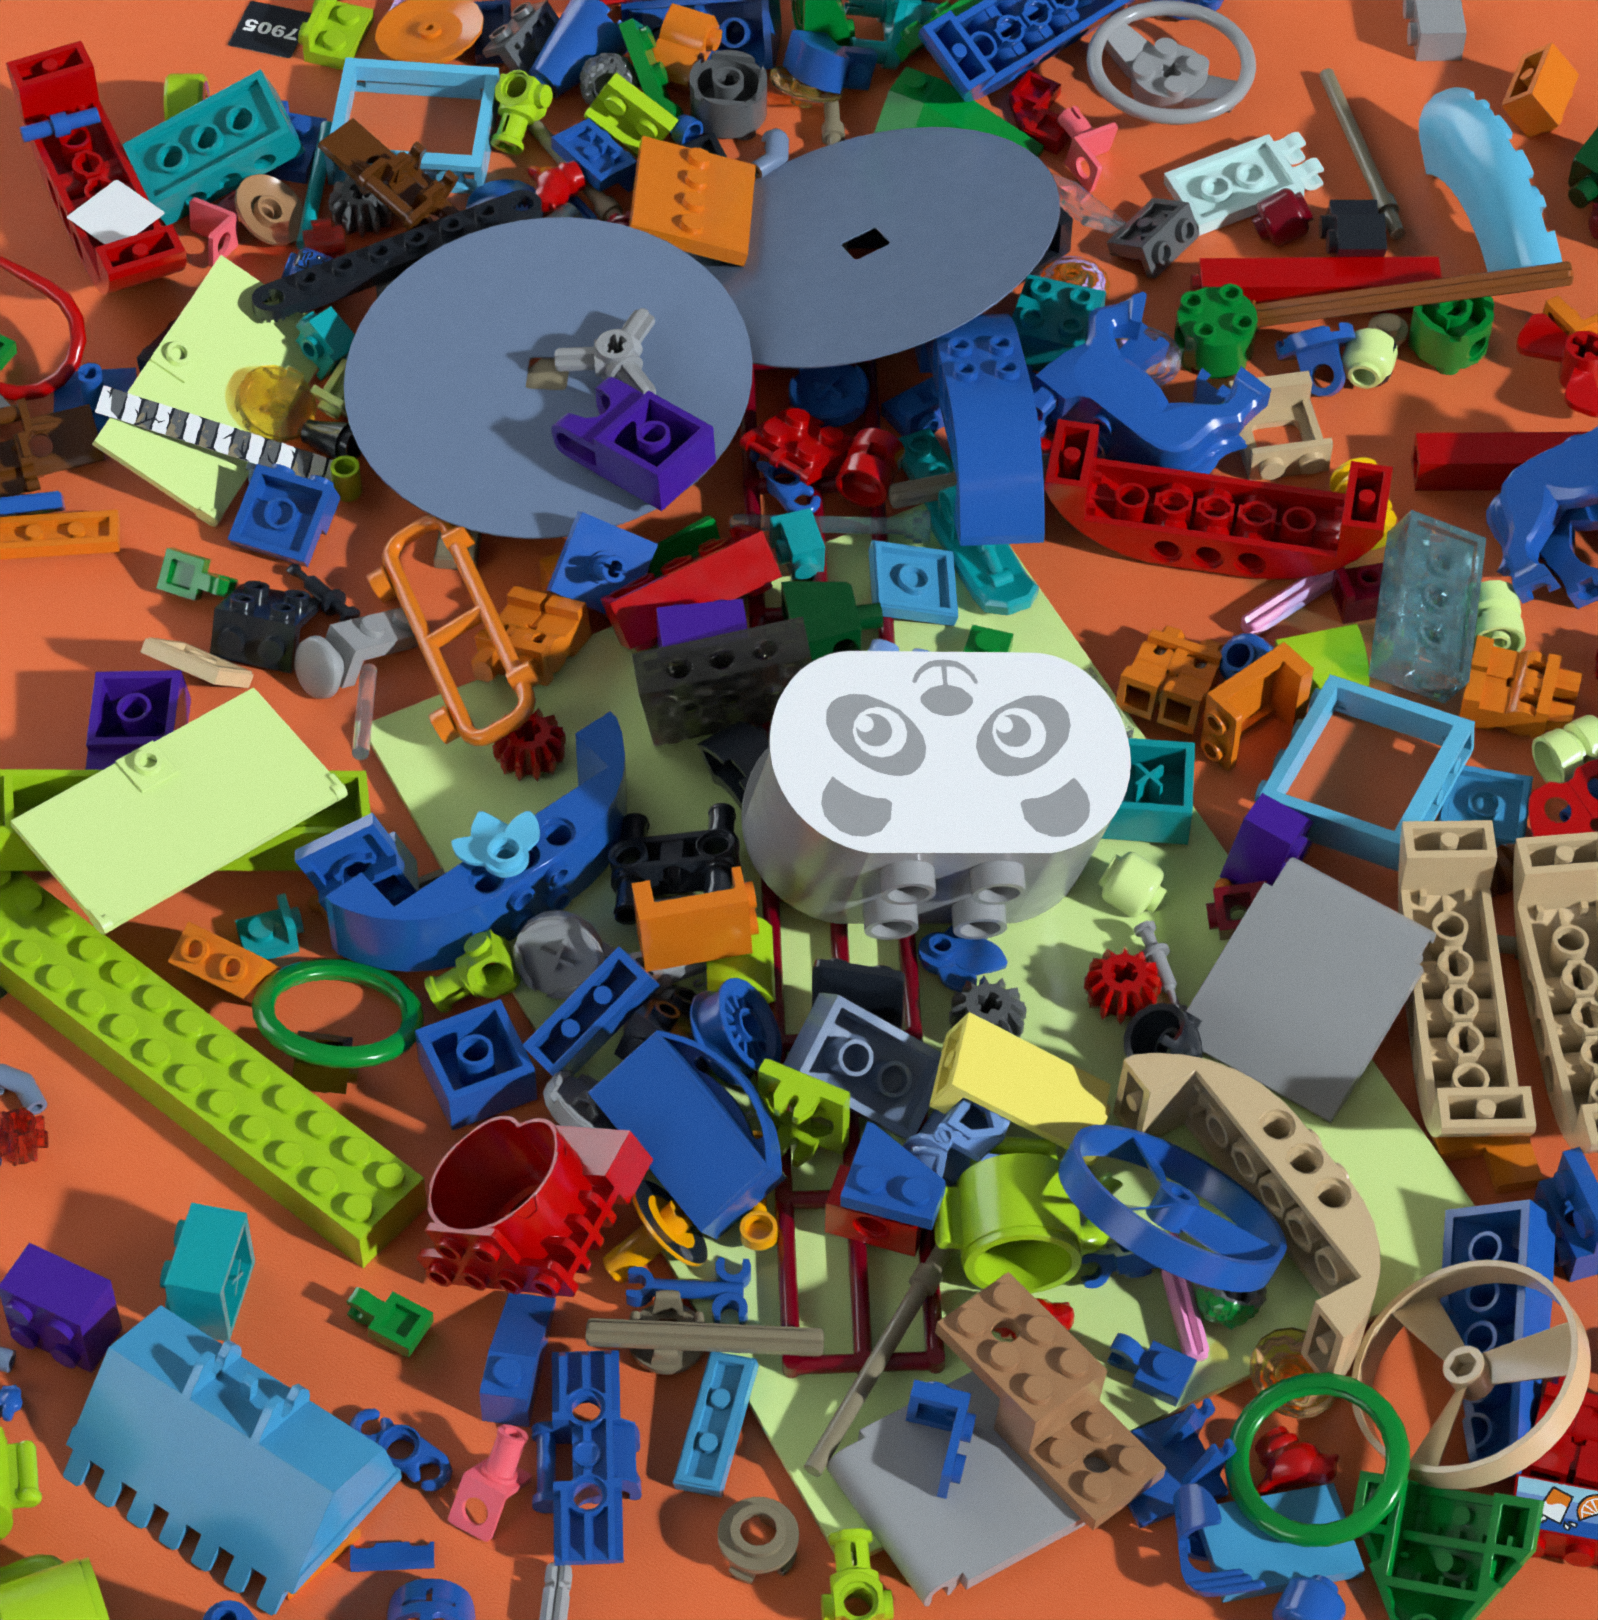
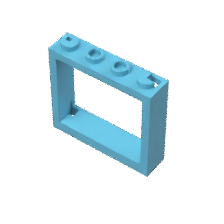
[325,58,500,194]
[1254,674,1475,871]

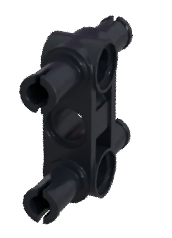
[608,803,743,925]

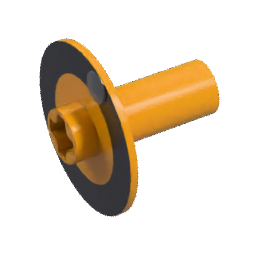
[603,1180,708,1283]

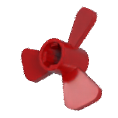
[1516,313,1598,418]

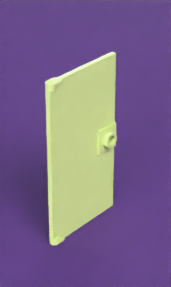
[92,255,318,527]
[11,687,348,935]

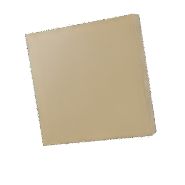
[140,637,254,688]

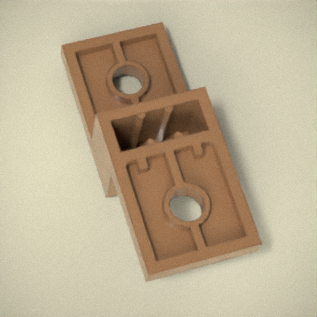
[935,1272,1166,1530]

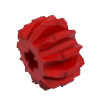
[492,708,566,782]
[1084,946,1162,1025]

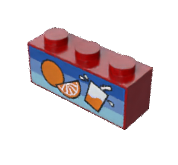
[1510,1474,1598,1567]

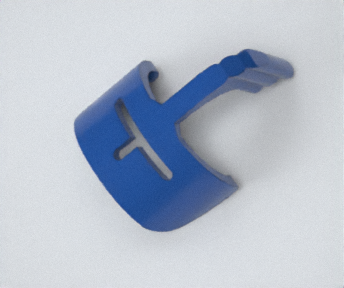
[1173,1484,1266,1597]
[386,1579,476,1620]

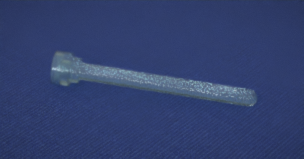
[729,510,931,544]

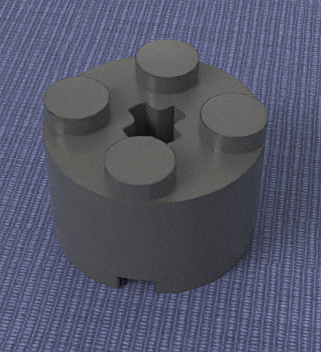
[689,50,767,140]

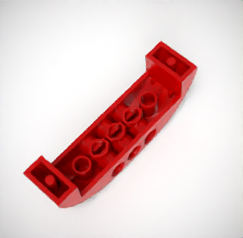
[6,41,187,295]
[1044,419,1393,579]

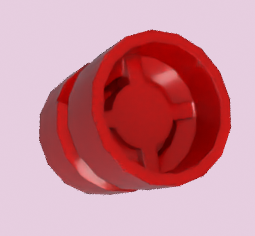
[836,428,905,507]

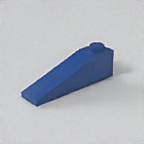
[621,0,782,69]

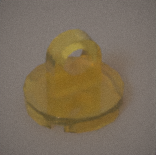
[234,365,317,443]

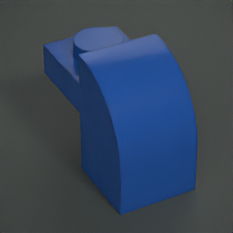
[783,30,878,94]

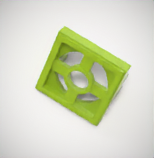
[758,1058,850,1168]

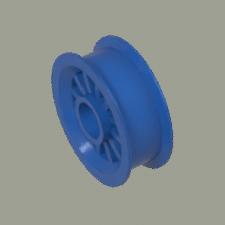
[690,978,782,1086]

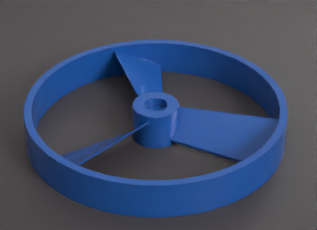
[1058,1125,1287,1292]

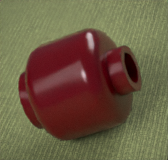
[1252,188,1314,247]

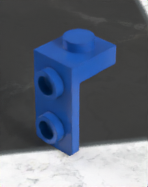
[905,1379,977,1499]

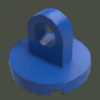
[1275,322,1356,397]

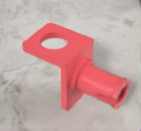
[1057,106,1118,193]
[189,190,239,267]
[448,1424,532,1542]

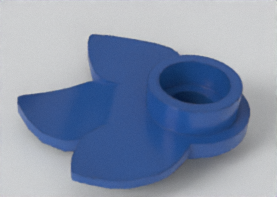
[918,925,1008,992]

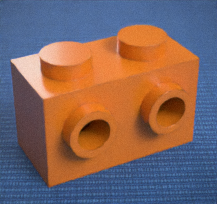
[1501,42,1579,138]

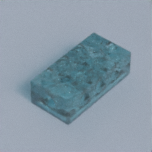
[1368,510,1486,704]

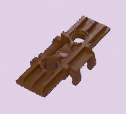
[317,118,459,231]
[0,398,105,498]

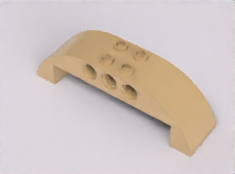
[1398,820,1537,1137]
[1513,832,1598,1154]
[1113,1053,1380,1375]

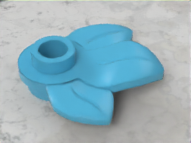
[451,811,540,878]

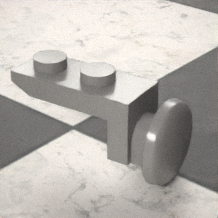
[294,607,433,699]

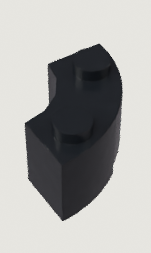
[1319,200,1387,257]
[697,720,769,811]

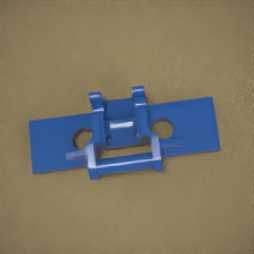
[532,1350,642,1566]

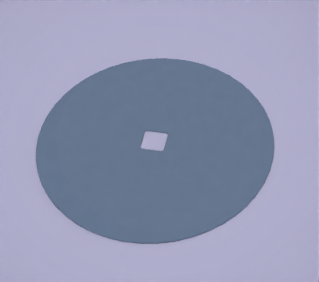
[686,127,1060,368]
[344,217,753,539]

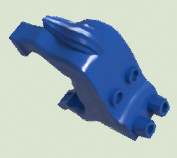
[1032,292,1271,474]
[1486,426,1598,609]

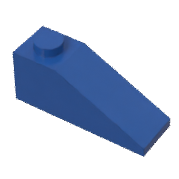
[479,1293,556,1427]

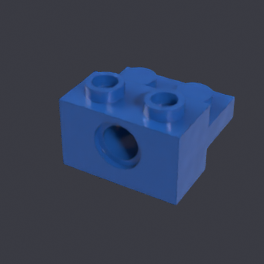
[295,813,419,912]
[1533,1147,1598,1282]

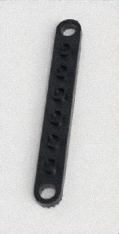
[252,190,542,323]

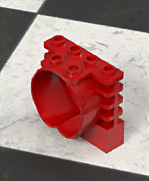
[416,1116,653,1298]

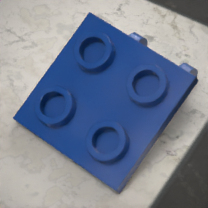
[1127,1398,1237,1529]

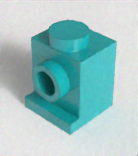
[295,307,355,381]
[769,508,826,580]

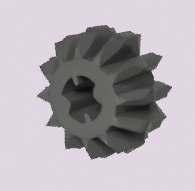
[328,174,395,239]
[949,975,1027,1038]

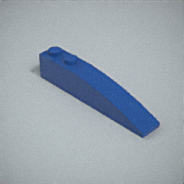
[1440,1199,1556,1477]

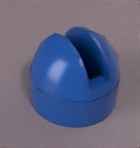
[670,114,703,146]

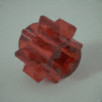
[302,218,347,258]
[0,1107,49,1166]

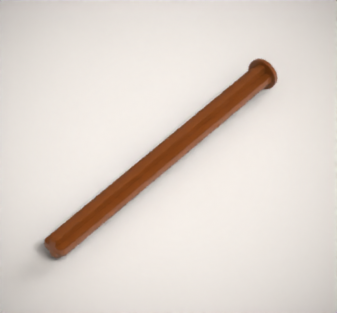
[1250,261,1574,332]

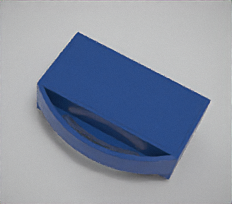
[588,1030,787,1240]

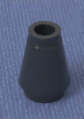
[301,419,362,459]

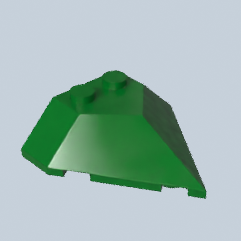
[1352,1470,1544,1620]

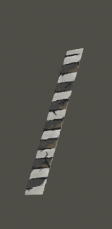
[95,385,333,482]

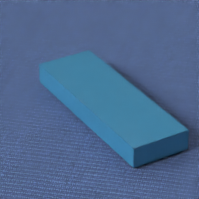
[673,1352,759,1498]

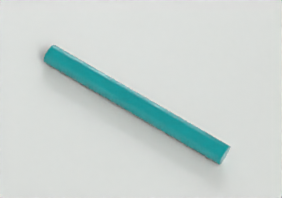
[296,121,332,250]

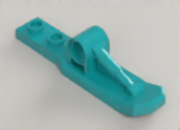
[898,427,1039,615]

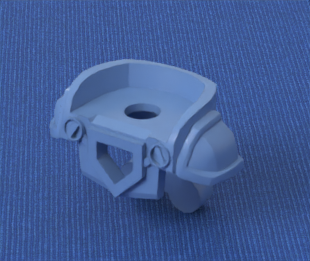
[903,1097,1010,1187]

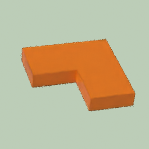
[1429,1133,1543,1194]

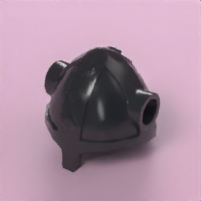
[1123,1003,1203,1058]

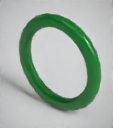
[252,958,425,1069]
[1225,1372,1410,1547]

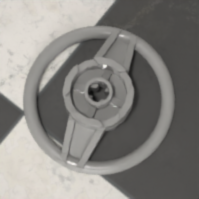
[1086,0,1256,125]

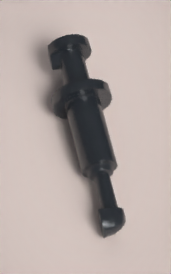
[286,564,360,622]

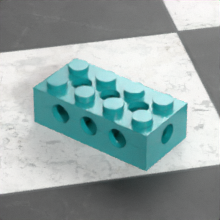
[122,69,306,225]

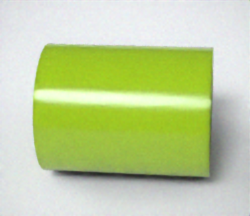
[330,455,362,502]

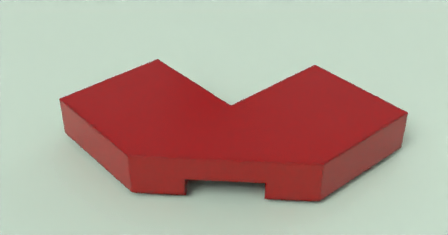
[1009,70,1071,155]

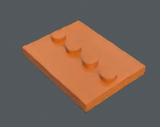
[629,136,756,267]

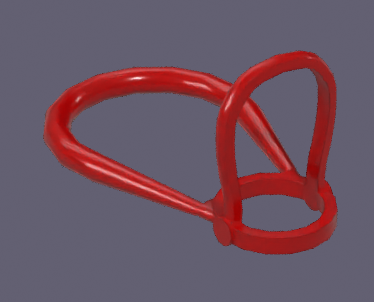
[0,256,87,401]

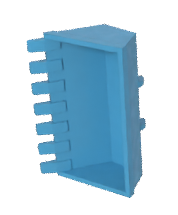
[63,1305,402,1615]

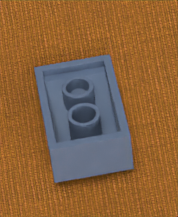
[783,993,941,1140]

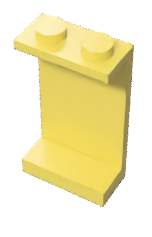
[929,1012,1111,1166]

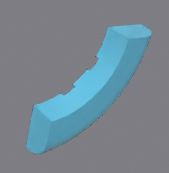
[1419,87,1562,272]

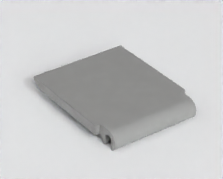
[1186,857,1436,1123]
[826,1371,1109,1607]

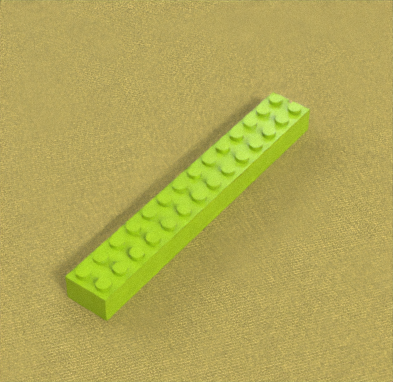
[0,871,427,1268]

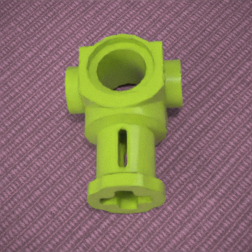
[490,70,553,155]
[424,929,521,1013]
[821,1528,894,1620]

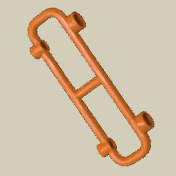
[366,514,541,746]

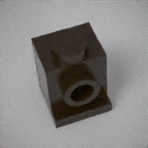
[292,1031,358,1094]

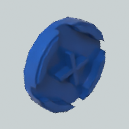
[788,364,870,428]

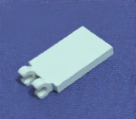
[1164,132,1324,236]

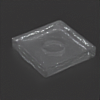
[1052,174,1127,235]

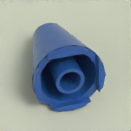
[529,0,628,98]

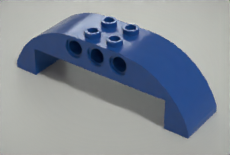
[918,0,1135,102]
[915,314,1045,546]
[325,711,627,972]

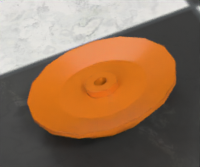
[375,0,484,64]

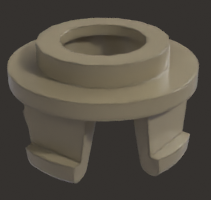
[629,1290,705,1375]
[717,1497,799,1584]

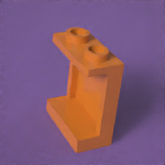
[1200,642,1314,771]
[632,866,759,972]

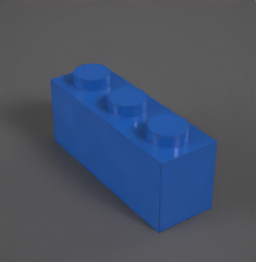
[522,946,661,1076]

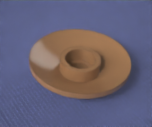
[234,174,304,246]

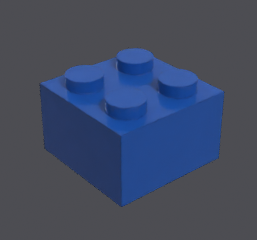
[415,999,537,1131]

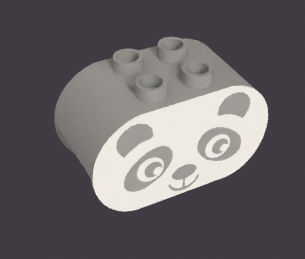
[741,651,1131,940]

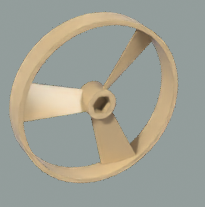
[1351,1260,1591,1489]

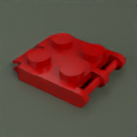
[739,408,854,486]

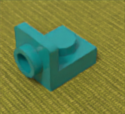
[235,893,304,960]

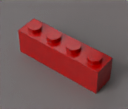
[600,523,782,652]

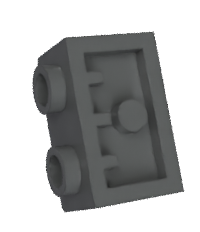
[482,0,559,76]
[1106,198,1199,278]

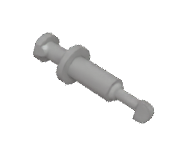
[1134,921,1187,1011]

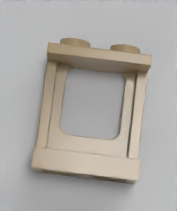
[1228,371,1333,481]

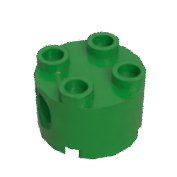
[1173,284,1258,379]
[1408,296,1495,375]

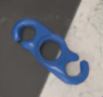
[749,449,821,513]
[349,1408,453,1491]

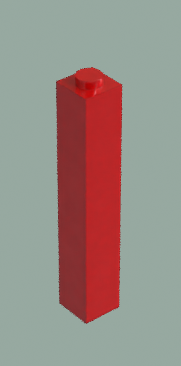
[1190,256,1442,314]
[1411,432,1587,491]

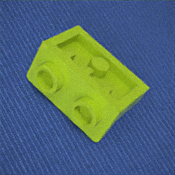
[298,0,374,70]
[584,72,678,158]

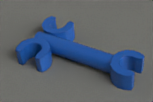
[626,1257,751,1325]

